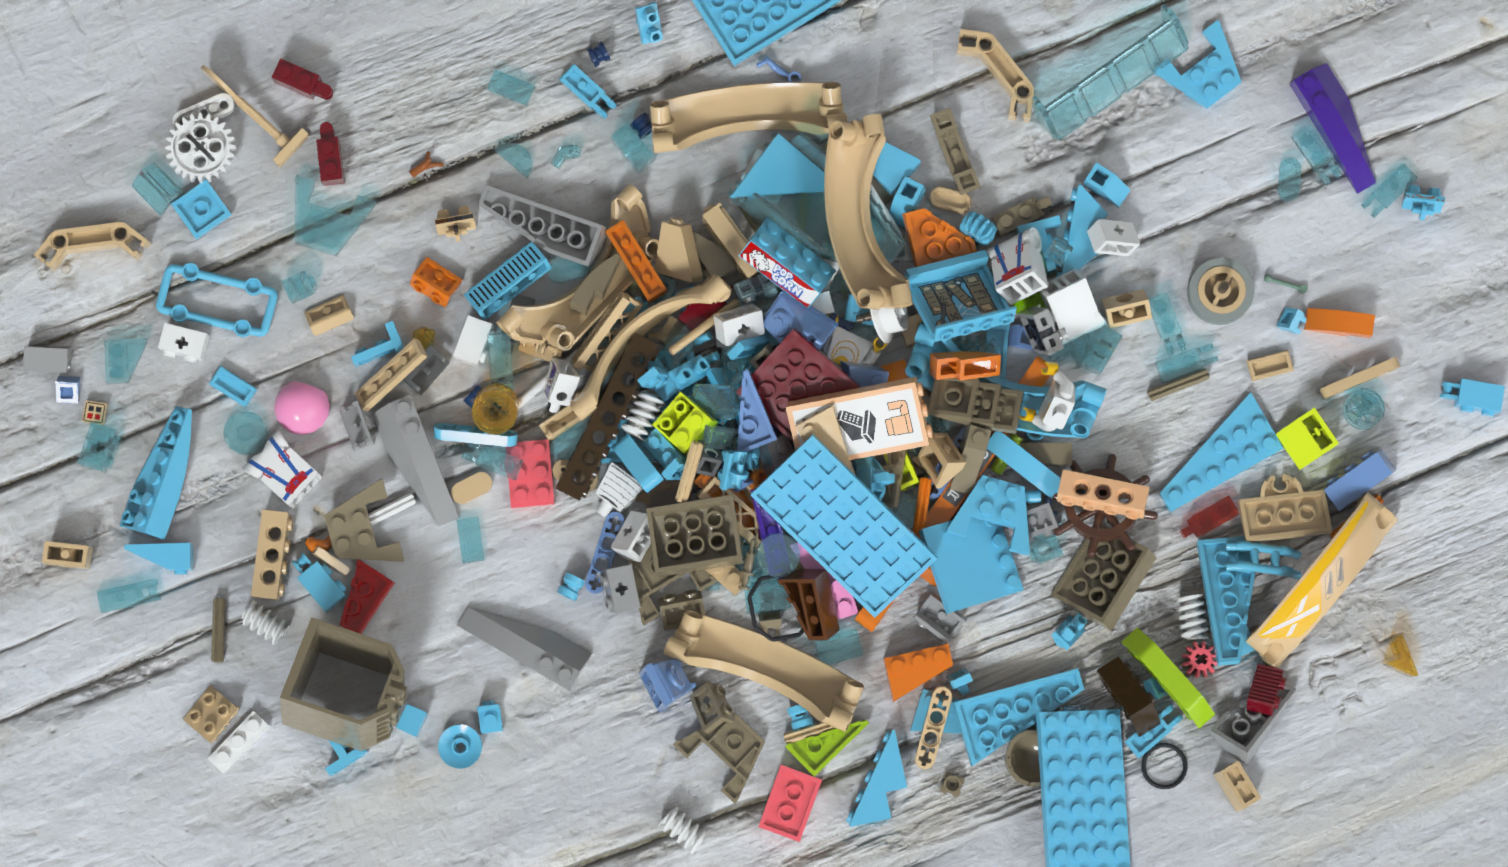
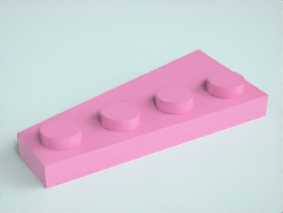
[789,541,860,620]

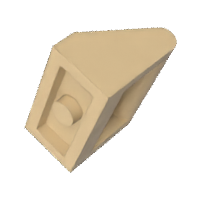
[918,433,966,489]

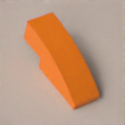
[1304,308,1375,339]
[929,352,1001,380]

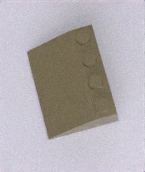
[646,495,744,577]
[1051,525,1157,631]

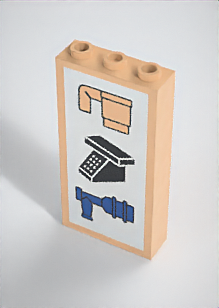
[786,377,933,460]

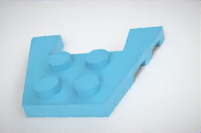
[1151,20,1241,109]
[946,475,1030,556]

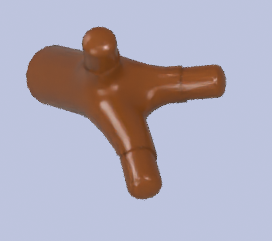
[409,151,444,178]

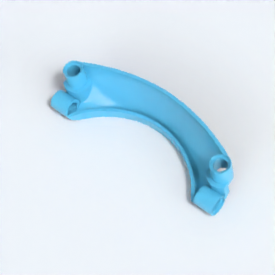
[905,323,1107,438]

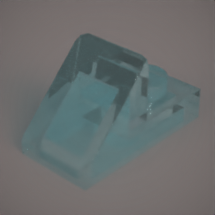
[1048,333,1090,368]

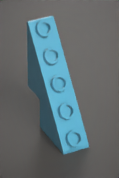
[1056,184,1108,278]
[846,730,907,827]

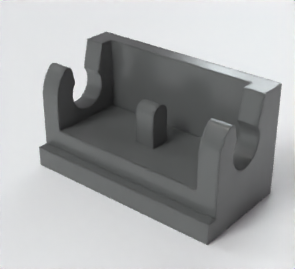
[403,345,450,396]

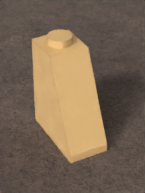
[655,217,703,283]

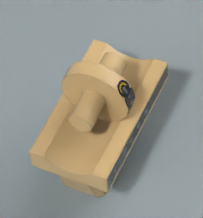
[434,206,476,242]

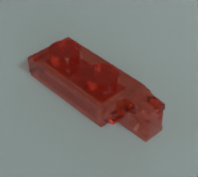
[1179,496,1240,539]

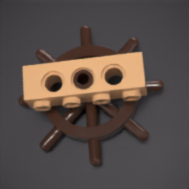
[1046,454,1158,557]

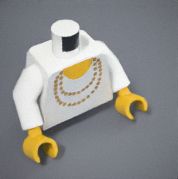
[821,314,888,369]
[1019,362,1075,432]

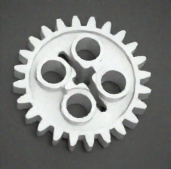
[165,113,237,183]

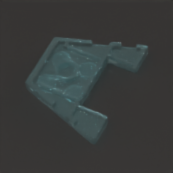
[295,175,377,257]

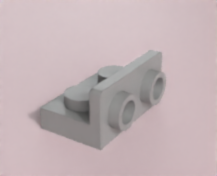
[1012,503,1058,545]

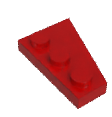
[339,559,395,634]

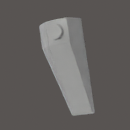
[1210,683,1296,765]

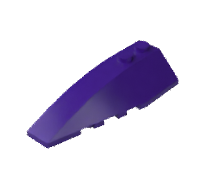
[1290,63,1376,194]

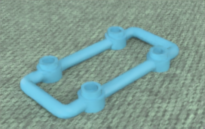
[156,263,278,338]

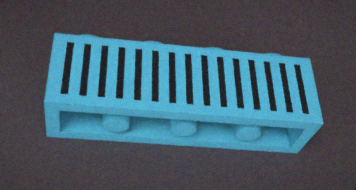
[464,242,552,321]

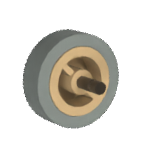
[1187,258,1254,325]

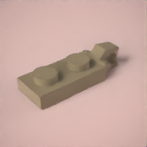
[991,197,1052,237]

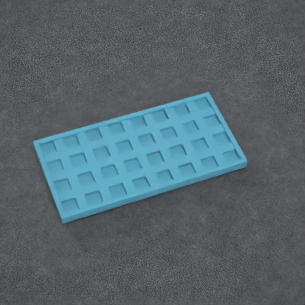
[750,434,938,617]
[1036,709,1130,867]

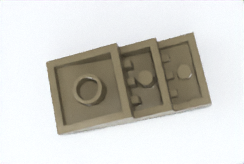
[928,378,1024,434]

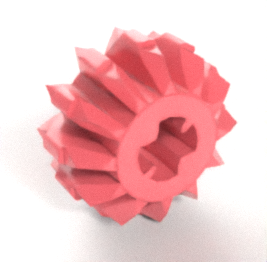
[1181,641,1217,678]

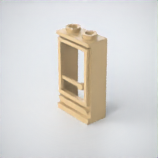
[702,203,763,283]

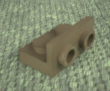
[658,590,706,630]
[689,681,735,733]

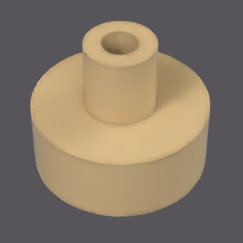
[552,460,575,481]

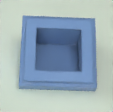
[1008,325,1033,350]
[56,376,80,403]

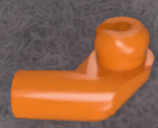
[305,535,332,552]

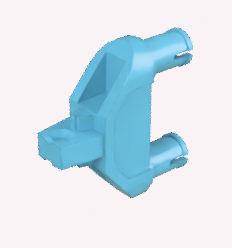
[850,456,895,500]

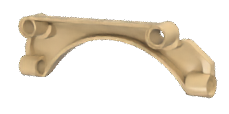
[496,184,659,351]

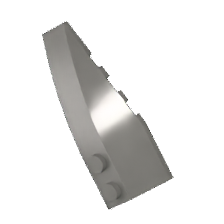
[478,185,608,267]
[372,395,459,526]
[457,607,592,692]

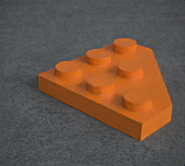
[902,208,977,267]

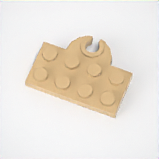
[1238,474,1332,542]

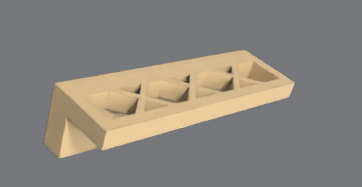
[571,290,643,373]
[695,477,764,554]

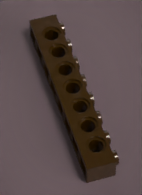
[555,333,659,501]

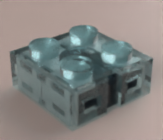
[733,274,780,307]

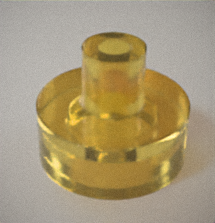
[413,326,436,350]

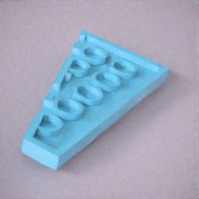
[953,668,1084,767]

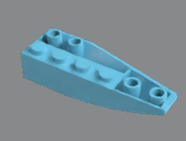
[119,406,192,540]

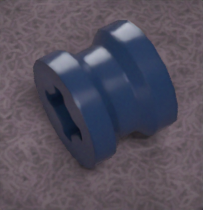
[586,41,611,67]
[630,112,652,139]

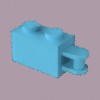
[1440,379,1505,417]
[292,552,347,613]

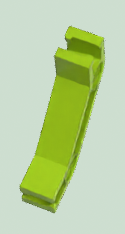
[1121,627,1215,729]

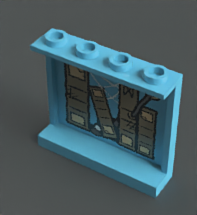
[905,250,1017,342]

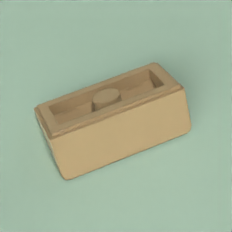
[304,295,354,336]

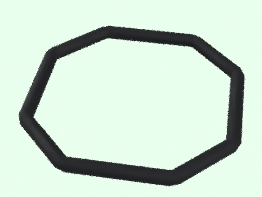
[747,571,804,642]

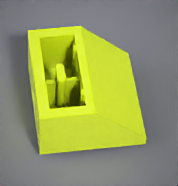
[653,392,718,454]
[1276,407,1339,470]

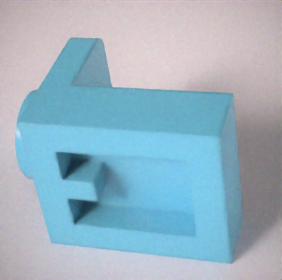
[477,701,503,734]

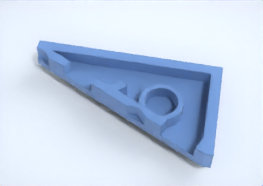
[737,368,778,452]

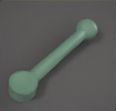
[1264,274,1308,294]

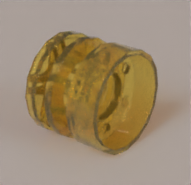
[472,383,519,435]

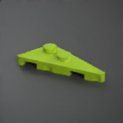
[785,720,869,777]

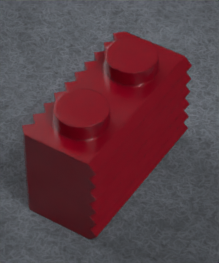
[1247,663,1287,716]

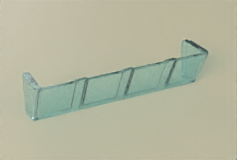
[1032,4,1189,140]

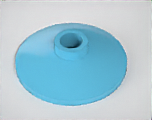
[438,725,482,769]

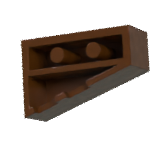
[777,569,840,640]

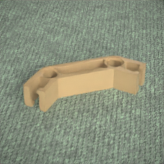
[956,29,1034,122]
[34,222,151,271]

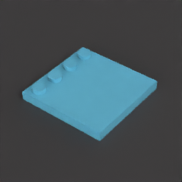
[918,517,1024,614]

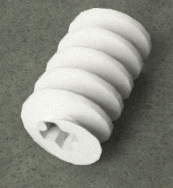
[621,393,665,441]
[1177,594,1209,640]
[241,600,290,646]
[658,807,706,854]

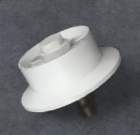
[856,307,908,344]

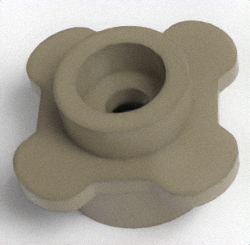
[940,772,965,797]

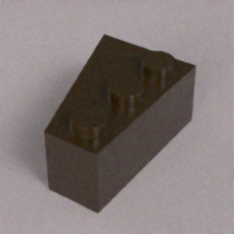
[635,468,699,508]
[1097,656,1161,737]

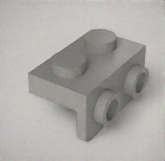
[913,592,967,644]

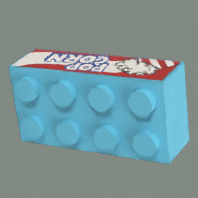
[738,218,836,309]

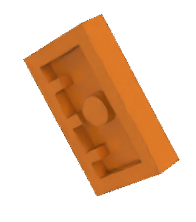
[410,257,463,307]

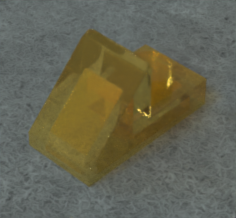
[1384,634,1418,678]

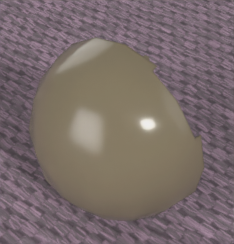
[1004,730,1041,787]

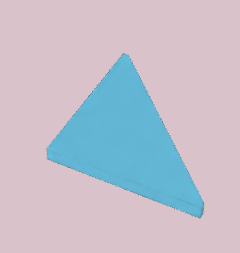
[730,133,825,198]

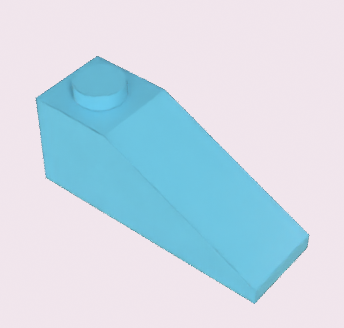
[124,543,193,575]

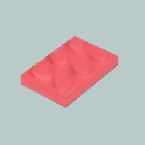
[506,439,555,509]
[758,765,822,842]

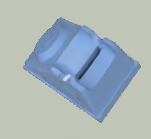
[763,290,839,350]
[639,659,696,713]

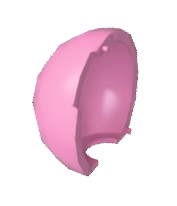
[274,381,330,435]

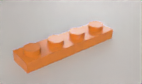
[605,220,668,303]

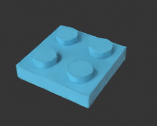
[171,180,232,240]

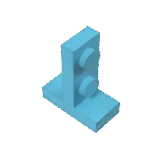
[1016,215,1061,275]
[351,321,404,367]
[637,357,682,403]
[643,428,687,480]
[325,740,369,776]

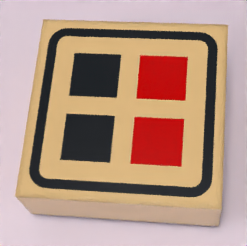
[82,400,108,426]

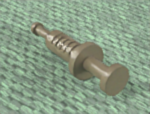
[738,539,756,590]

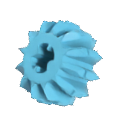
[959,212,997,246]

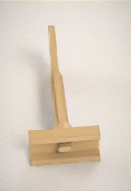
[200,65,309,168]

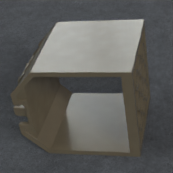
[280,617,407,751]

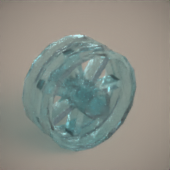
[1342,388,1385,430]

